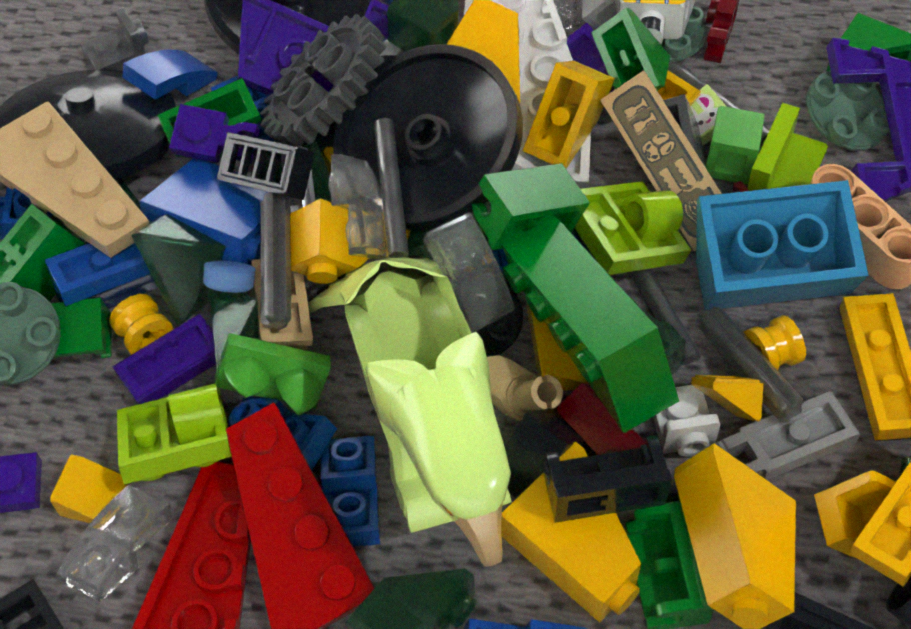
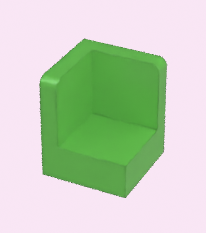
[706,106,765,185]

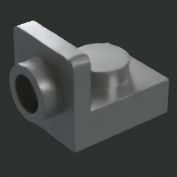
[81,7,149,71]

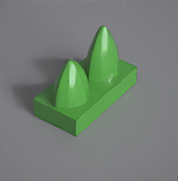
[215,333,331,415]

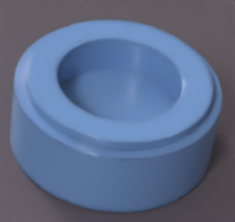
[203,261,255,293]

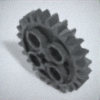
[260,14,386,146]

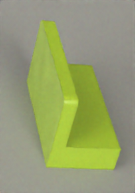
[748,102,828,191]

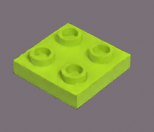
[574,181,692,275]
[117,383,232,485]

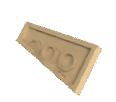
[0,101,153,258]

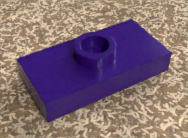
[112,314,225,404]

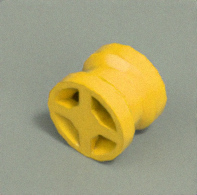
[109,294,173,355]
[743,315,806,370]

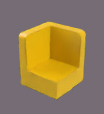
[814,470,896,558]

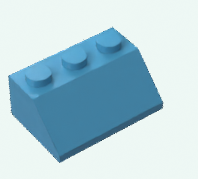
[696,180,869,310]

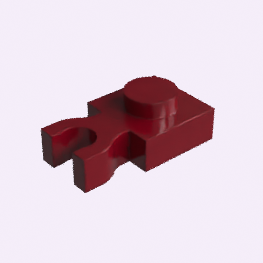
[704,0,740,63]

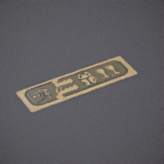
[601,70,722,251]

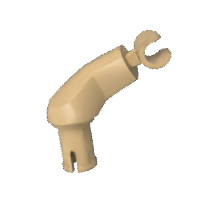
[487,355,563,421]

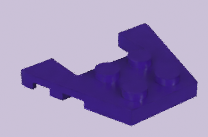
[237,0,408,95]
[826,38,911,202]

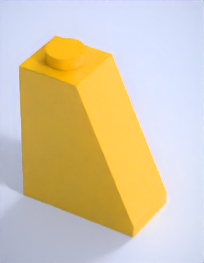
[446,0,520,104]
[501,441,641,623]
[674,443,796,629]

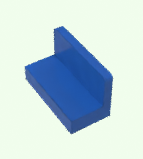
[45,236,161,306]

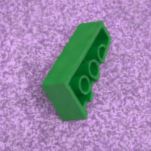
[501,215,679,433]

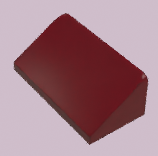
[557,382,646,455]

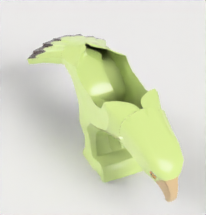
[308,255,512,567]

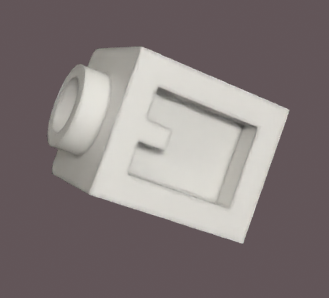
[653,385,720,457]

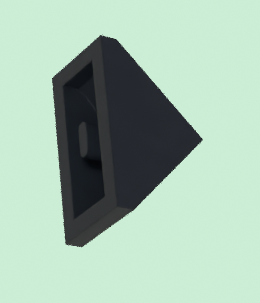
[505,406,591,498]

